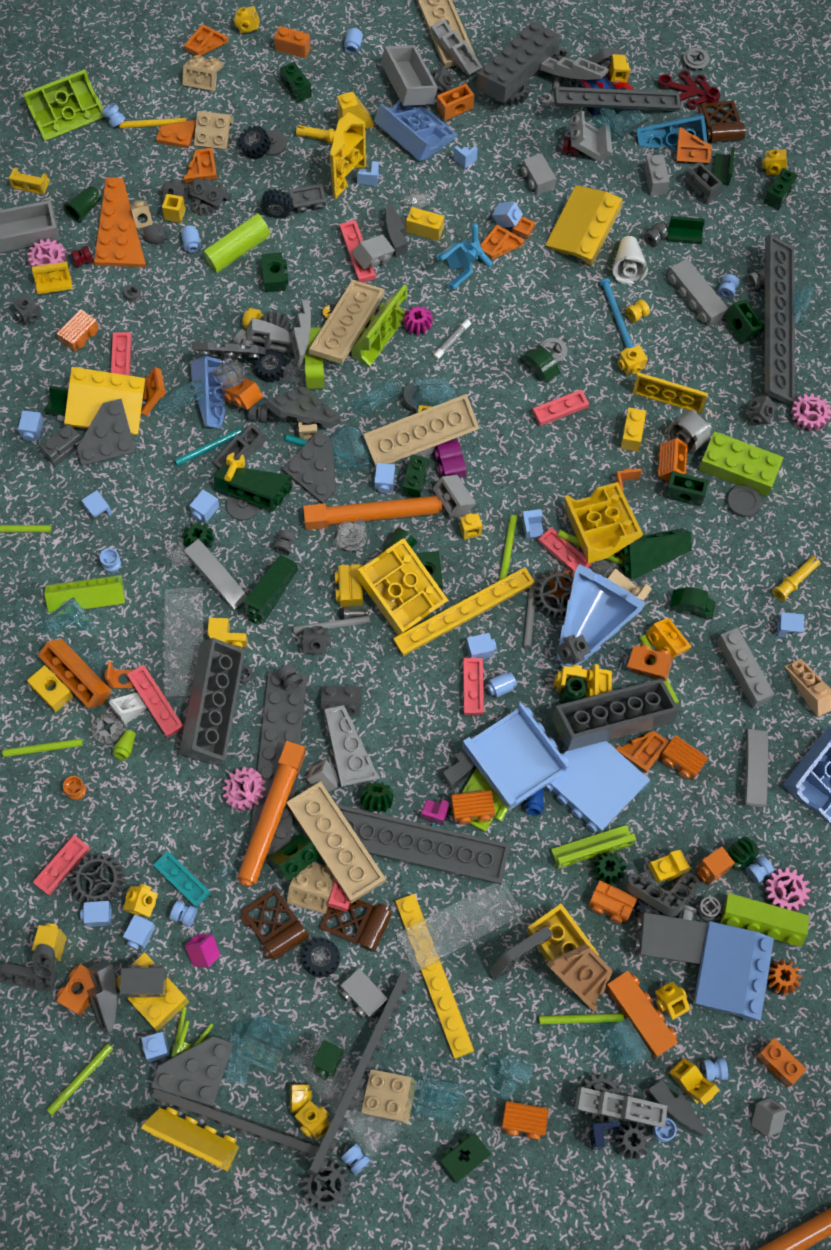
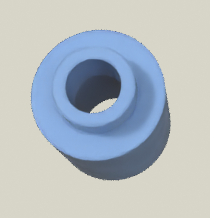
[344,28,363,54]
[181,226,201,253]
[487,672,517,698]

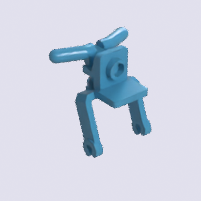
[436,223,493,289]

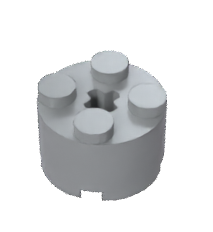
[668,409,712,454]

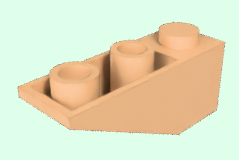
[784,659,831,717]

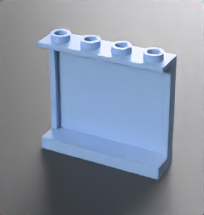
[462,703,569,811]
[543,741,650,834]

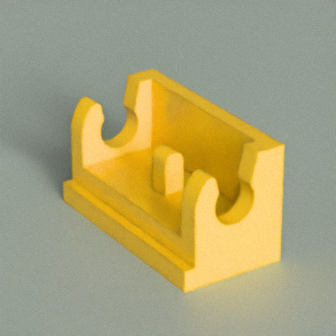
[8,167,50,195]

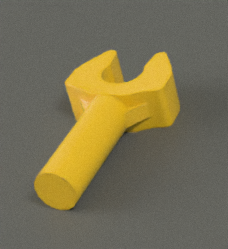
[224,453,245,482]

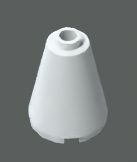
[612,236,648,284]

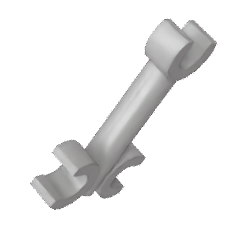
[542,74,565,108]

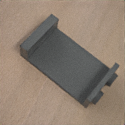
[632,913,707,967]

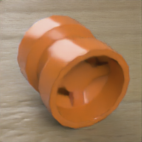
[63,776,86,800]

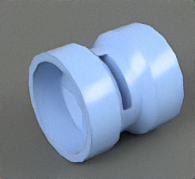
[102,103,125,127]
[717,274,740,299]
[99,548,121,573]
[745,856,774,884]
[170,900,197,927]
[702,1058,728,1081]
[652,1118,677,1142]
[341,1144,371,1176]

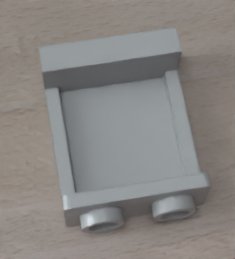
[570,110,612,161]

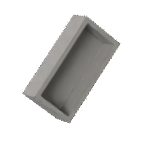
[381,45,438,106]
[0,200,60,253]

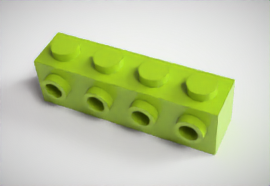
[720,893,809,947]

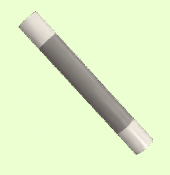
[433,319,471,360]

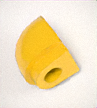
[242,308,263,330]
[290,1084,312,1113]

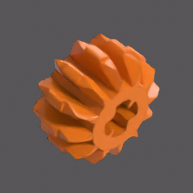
[767,959,802,996]

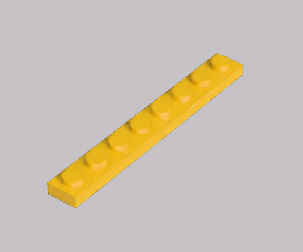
[393,567,535,656]
[395,894,474,1059]

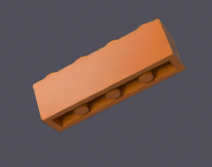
[38,639,112,708]
[606,971,678,1059]

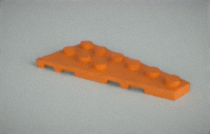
[94,177,147,268]

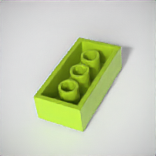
[698,431,784,497]

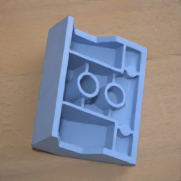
[374,99,458,161]
[783,727,831,824]
[693,921,774,1022]

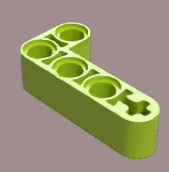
[305,327,325,390]

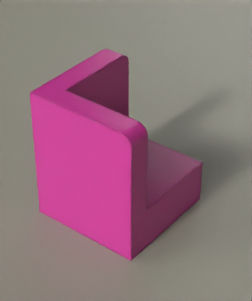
[421,800,450,825]
[185,934,220,967]

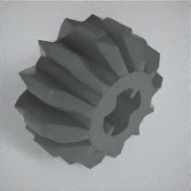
[261,311,290,332]
[614,1122,652,1160]

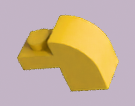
[208,618,248,649]
[648,850,691,883]
[669,1058,720,1105]

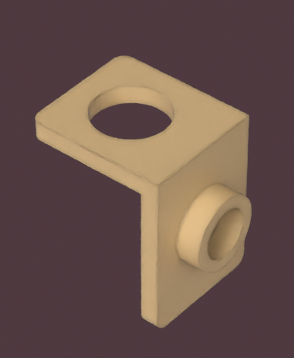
[130,200,153,228]

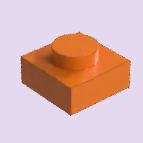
[512,217,536,239]

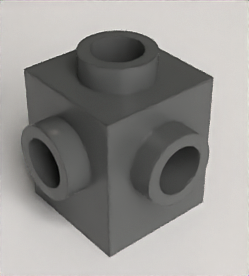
[431,66,454,96]
[161,178,189,202]
[11,293,41,326]
[745,395,776,425]
[303,626,331,655]
[556,634,591,665]

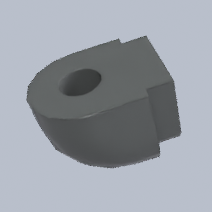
[143,223,168,244]

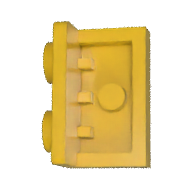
[32,261,72,294]
[585,664,612,698]
[553,665,587,693]

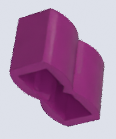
[434,439,467,478]

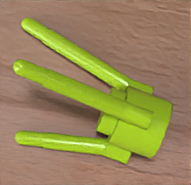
[171,1007,213,1057]

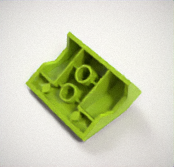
[23,69,106,141]
[351,285,407,367]

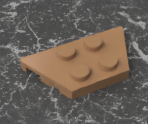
[546,944,613,1012]

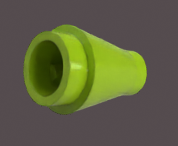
[113,730,136,761]

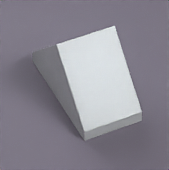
[109,692,147,725]

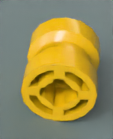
[625,299,650,323]

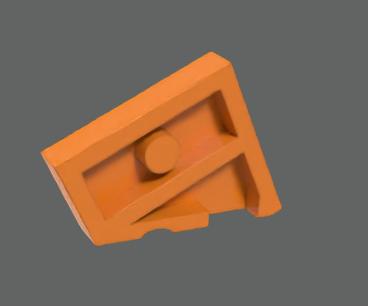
[184,24,229,55]
[156,120,196,149]
[676,127,712,164]
[184,148,217,183]
[481,225,524,260]
[141,367,166,416]
[616,731,670,773]

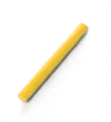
[120,118,187,128]

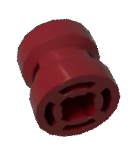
[562,137,579,156]
[71,246,94,268]

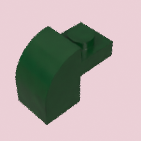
[519,346,561,383]
[670,587,715,620]

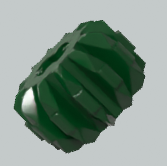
[182,521,215,548]
[360,781,394,814]
[727,836,759,871]
[591,851,626,886]

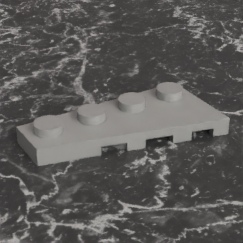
[324,705,380,787]

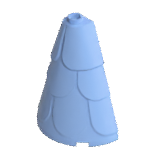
[557,564,646,667]

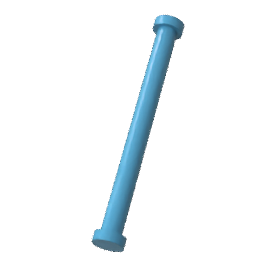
[600,278,635,349]

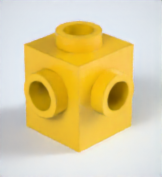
[233,6,260,34]
[762,149,787,175]
[618,345,648,376]
[122,884,158,917]
[655,981,690,1020]
[294,1100,331,1141]

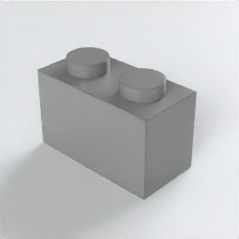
[521,153,556,195]
[644,154,670,196]
[352,235,395,269]
[432,475,476,517]
[341,968,388,1020]

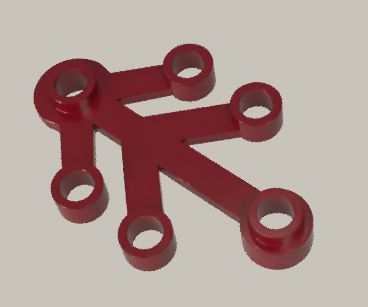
[658,70,721,110]

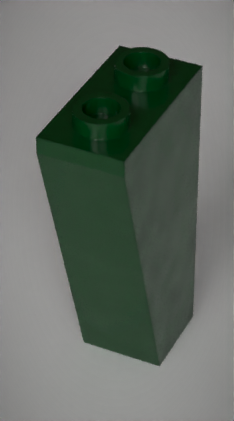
[214,465,292,512]
[620,528,692,580]
[244,555,298,625]

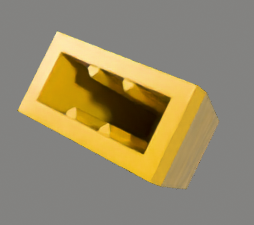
[337,92,375,129]

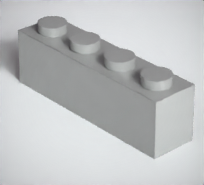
[668,258,729,327]
[717,628,774,709]

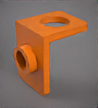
[615,468,642,491]
[105,662,133,689]

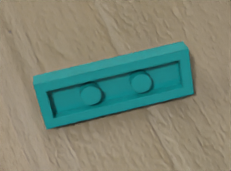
[153,851,211,908]

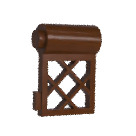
[698,100,745,143]
[240,888,309,961]
[319,899,392,952]

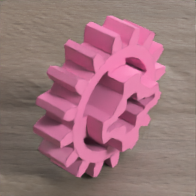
[27,238,67,267]
[791,393,831,431]
[222,767,266,811]
[764,868,811,912]

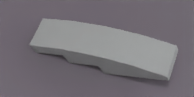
[430,19,483,76]
[540,57,609,80]
[291,300,311,367]
[183,539,247,610]
[745,729,768,808]
[575,1087,668,1128]

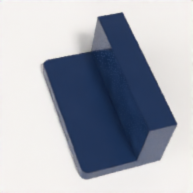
[589,1122,620,1150]

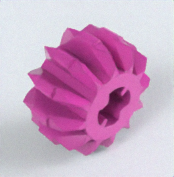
[403,304,433,336]

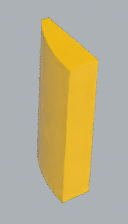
[632,372,708,414]

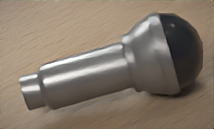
[338,607,368,620]

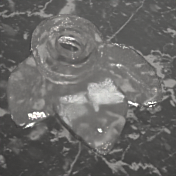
[333,519,366,549]

